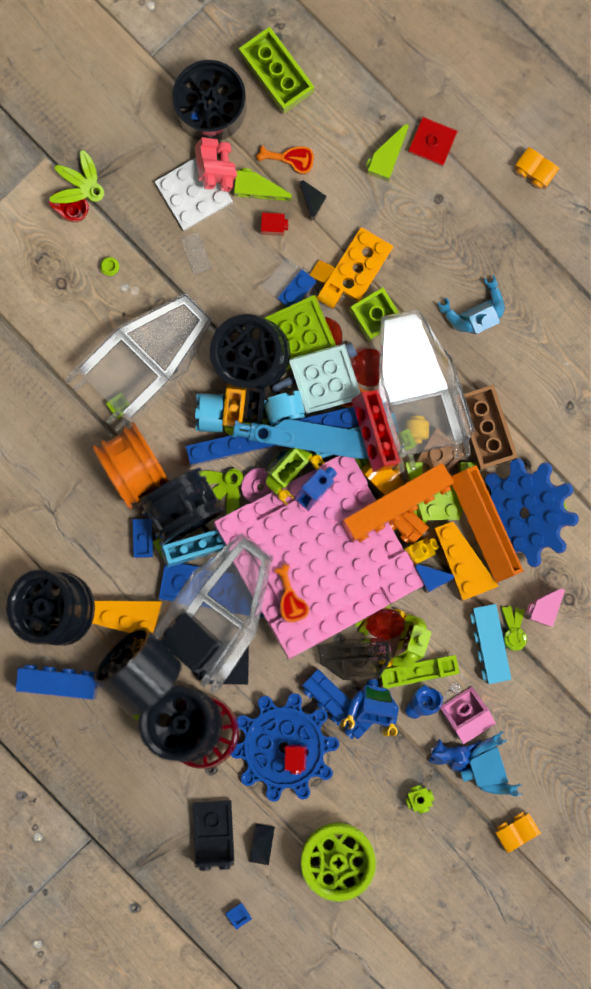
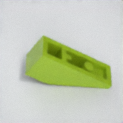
[365,124,409,182]
[234,168,292,201]

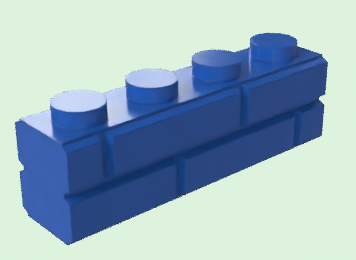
[302,669,373,740]

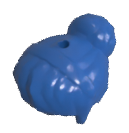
[405,684,444,719]

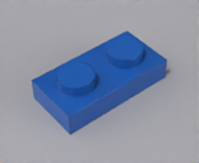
[278,269,317,307]
[133,519,153,558]

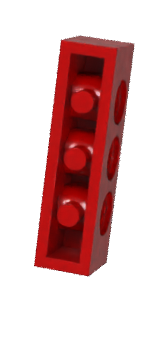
[351,390,401,473]

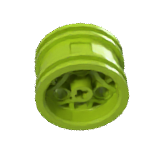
[301,822,376,901]

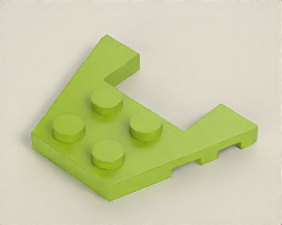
[404,462,477,520]

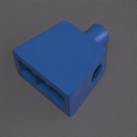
[294,466,337,512]

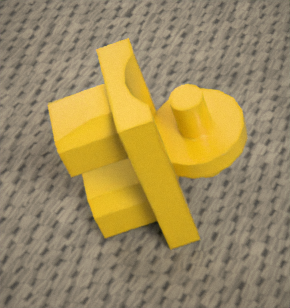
[404,538,439,566]

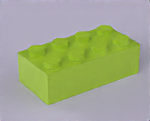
[239,26,315,114]

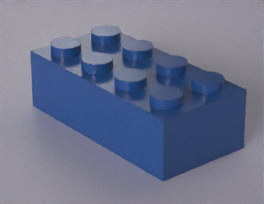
[16,664,98,700]

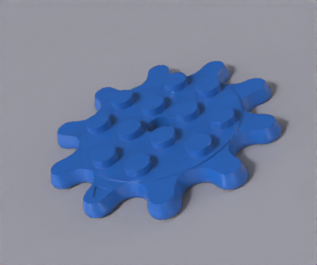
[485,458,579,567]
[231,693,340,802]

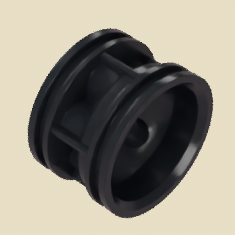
[137,467,225,547]
[139,686,223,762]

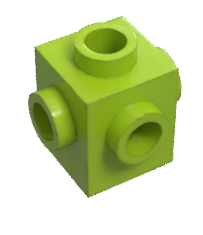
[405,785,434,814]

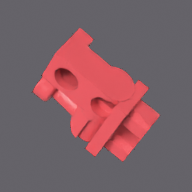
[195,137,237,192]

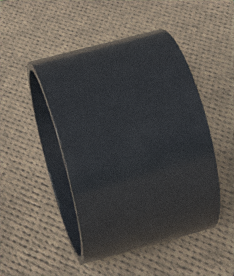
[172,60,246,141]
[94,627,182,716]

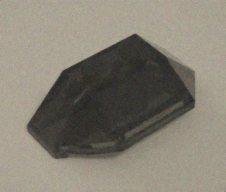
[318,637,392,680]

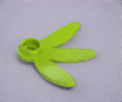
[50,150,104,203]
[201,468,243,515]

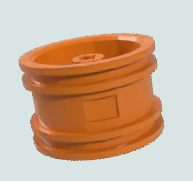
[92,421,169,509]

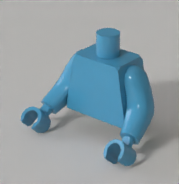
[438,275,505,334]
[460,731,523,797]

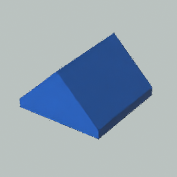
[415,564,454,593]

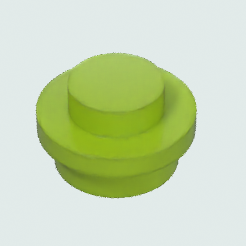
[100,257,119,276]

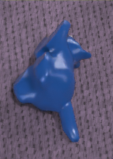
[429,739,482,772]

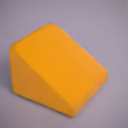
[310,260,335,285]

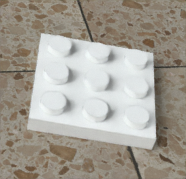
[155,158,233,231]

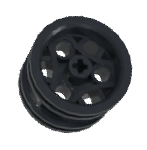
[210,314,291,388]
[6,570,95,646]

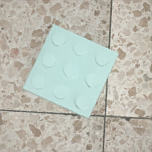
[289,343,361,414]

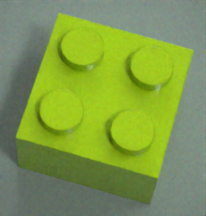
[349,287,401,342]

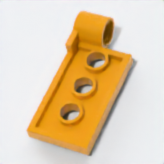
[317,227,394,309]

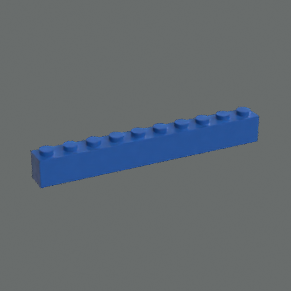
[186,407,359,466]

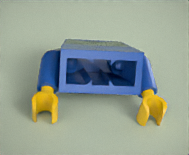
[340,679,399,736]

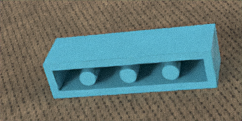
[161,530,227,568]
[470,604,512,684]

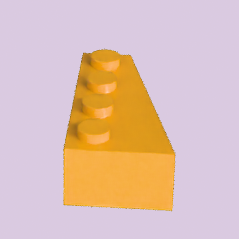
[434,522,499,601]
[92,601,163,634]

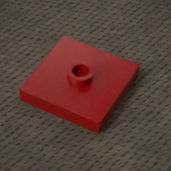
[408,117,458,167]

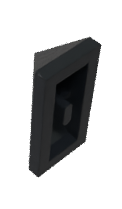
[300,180,327,221]
[243,387,265,424]
[250,824,275,865]

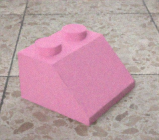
[525,588,565,627]
[441,687,496,744]

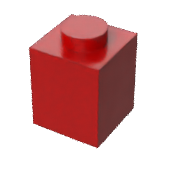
[261,213,288,236]
[285,745,307,774]

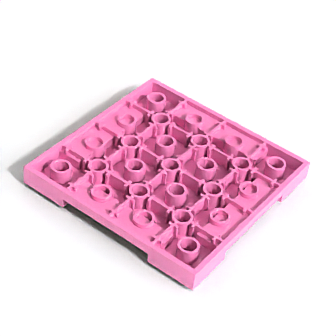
[213,456,425,660]

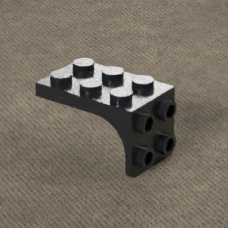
[193,800,235,871]

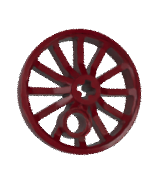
[166,696,239,769]

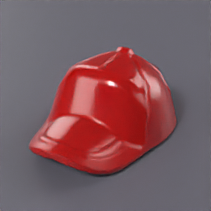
[48,191,89,223]

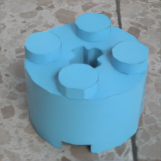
[264,391,306,426]
[195,393,224,432]

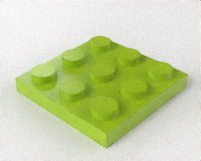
[265,295,337,371]

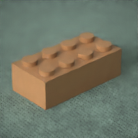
[456,384,518,471]

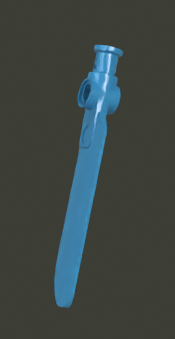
[233,419,369,459]

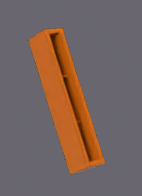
[341,463,454,543]
[451,465,524,583]

